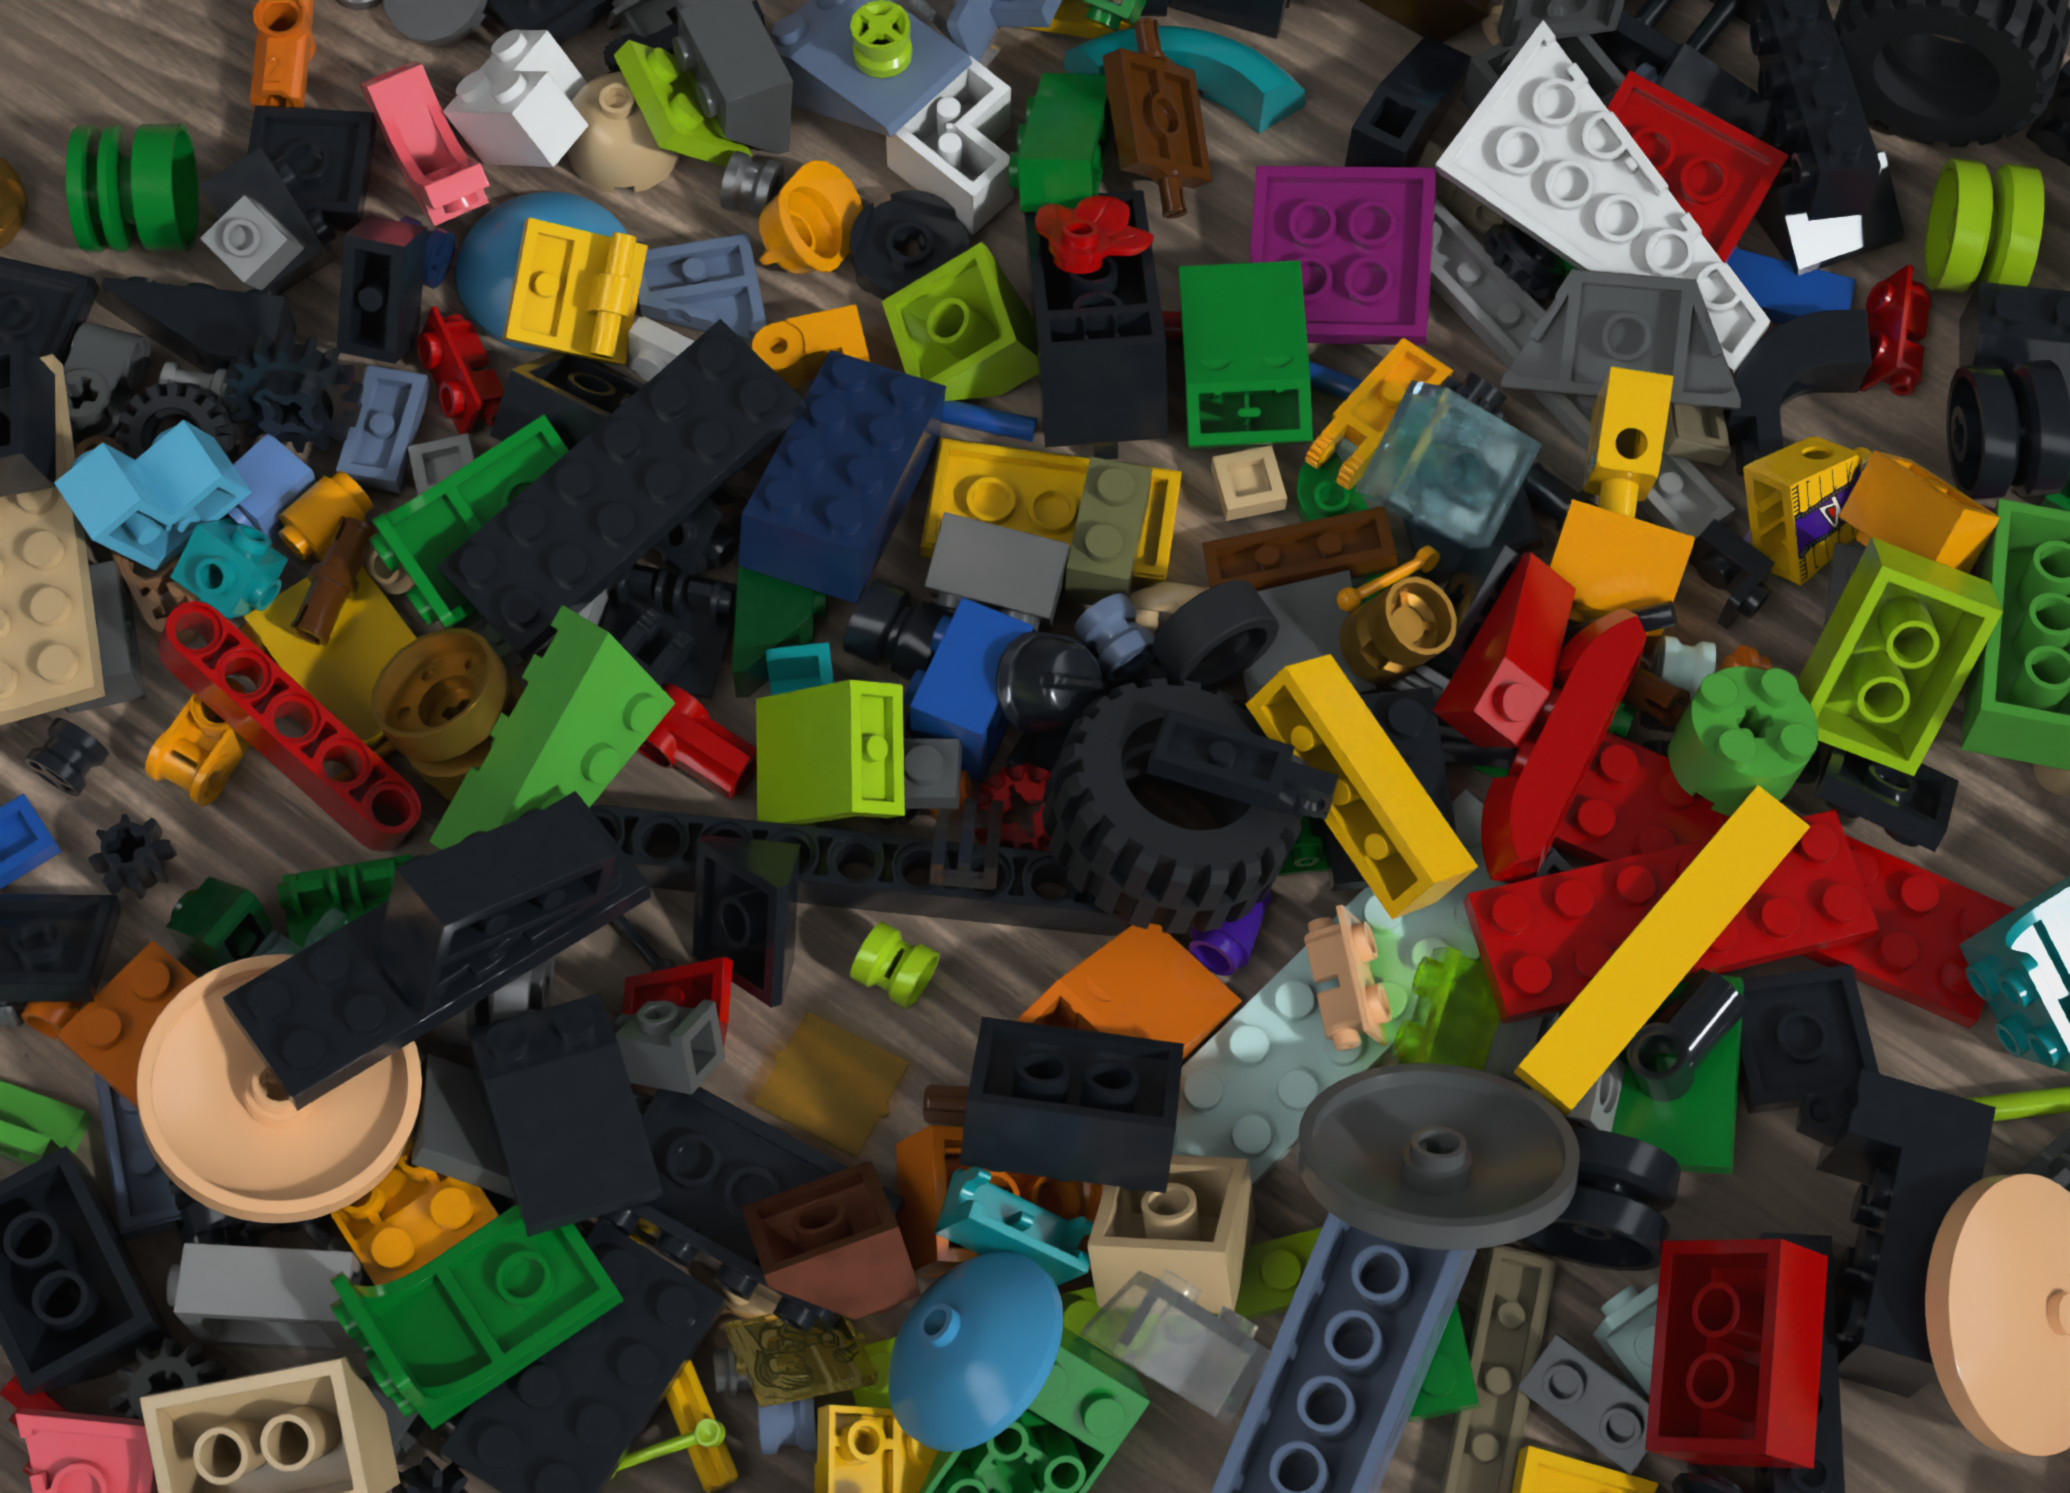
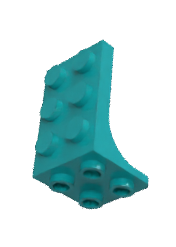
[1959,875,2070,1073]

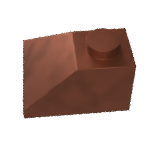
[741,1160,921,1320]

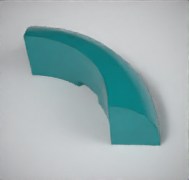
[1063,26,1306,134]

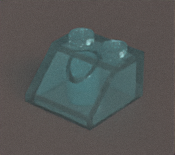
[1355,380,1542,549]

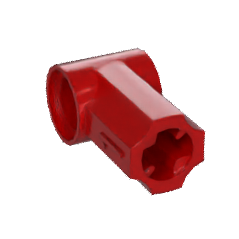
[637,683,757,801]

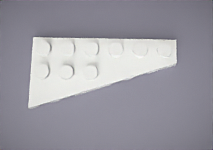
[1435,20,1770,375]

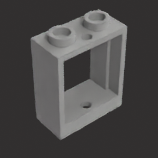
[167,1243,375,1353]

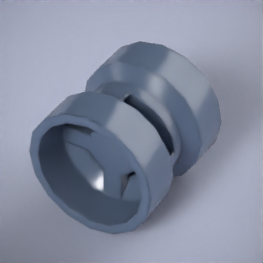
[1074,593,1156,682]

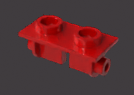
[1859,264,1931,396]
[416,306,504,435]

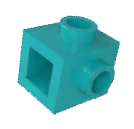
[170,518,288,619]

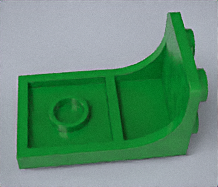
[369,414,569,628]
[330,1204,624,1430]

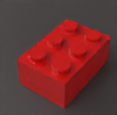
[1645,1239,1828,1469]

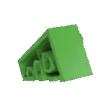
[429,605,675,851]

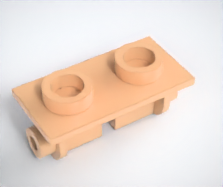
[1304,905,1392,1051]

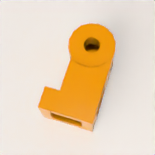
[752,304,870,390]

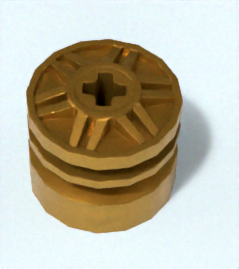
[371,628,524,800]

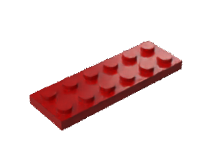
[1463,809,1880,1024]

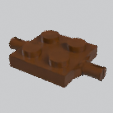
[1103,18,1212,219]

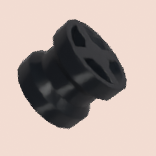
[24,717,109,797]

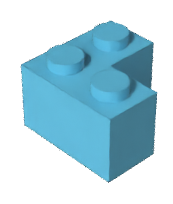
[54,420,252,571]

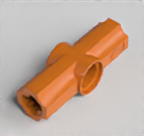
[250,0,316,110]

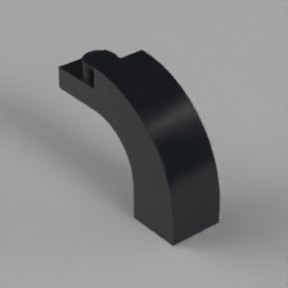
[1724,310,1872,476]

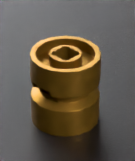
[1339,576,1457,685]

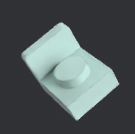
[1593,1282,1659,1399]

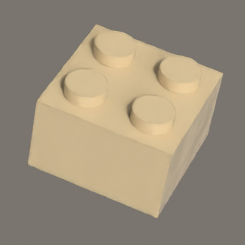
[1087,1155,1256,1314]

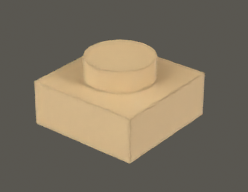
[1211,445,1287,521]

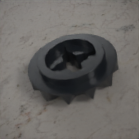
[1483,224,1564,299]

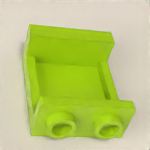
[756,679,905,827]

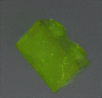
[1392,946,1500,1071]

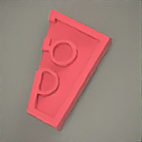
[15,1408,158,1493]

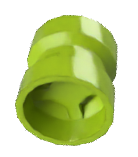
[850,921,940,1010]

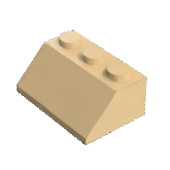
[140,1356,400,1493]

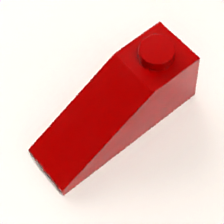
[1433,552,1576,748]

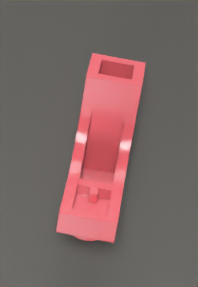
[359,61,490,226]

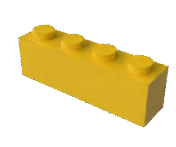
[1245,654,1478,920]

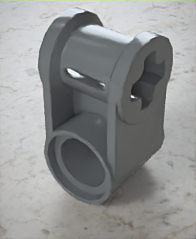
[63,322,151,443]

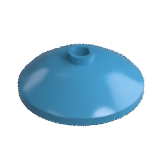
[456,191,627,352]
[888,1251,1063,1452]

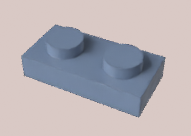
[336,365,431,493]

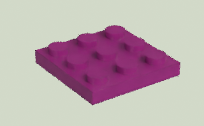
[1249,166,1437,345]

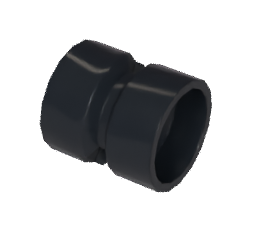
[843,578,955,681]

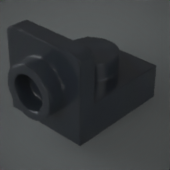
[1688,518,1775,630]

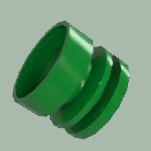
[65,123,200,253]

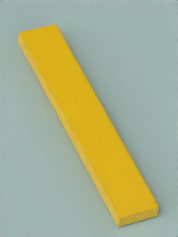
[1513,785,1810,1117]

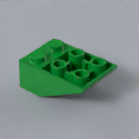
[1178,260,1313,450]
[919,1326,1151,1493]

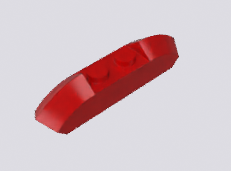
[1481,608,1647,884]

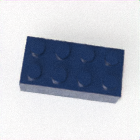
[738,350,946,604]

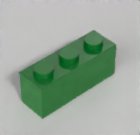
[1009,73,1114,213]

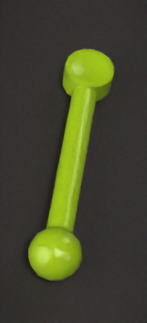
[610,1418,726,1480]

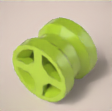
[850,0,913,79]

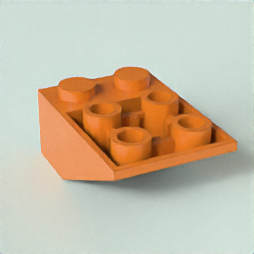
[1016,923,1242,1063]

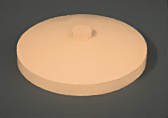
[137,954,422,1223]
[1925,1174,2070,1456]

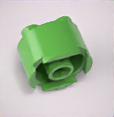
[1668,666,1818,816]

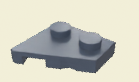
[638,233,767,343]

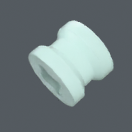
[1654,636,1716,701]

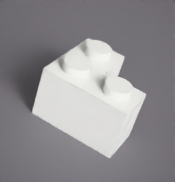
[443,29,589,167]
[886,56,1014,235]

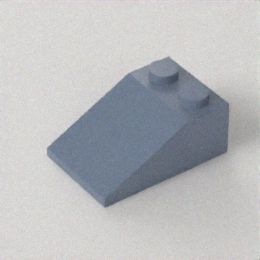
[769,0,972,137]

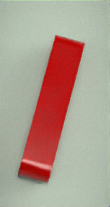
[158,601,422,852]

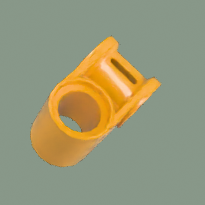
[145,677,251,807]

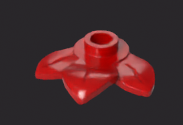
[1035,195,1154,274]

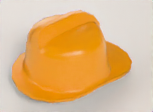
[758,160,863,274]

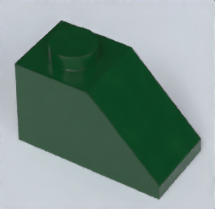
[732,566,828,697]
[165,876,282,971]

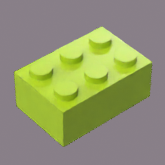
[1797,537,2003,776]

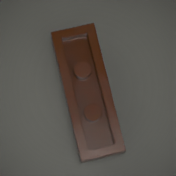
[1202,506,1398,591]

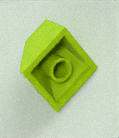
[881,242,1039,401]

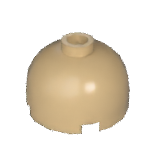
[567,72,681,193]

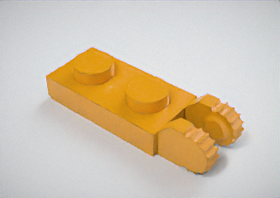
[1305,338,1453,490]

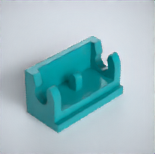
[934,1166,1094,1286]

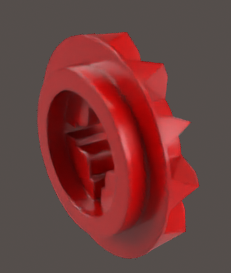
[972,763,1052,852]

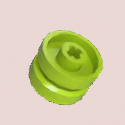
[1924,158,2044,294]

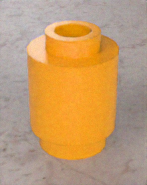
[278,471,373,562]

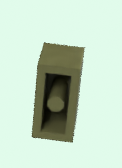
[1064,457,1153,605]

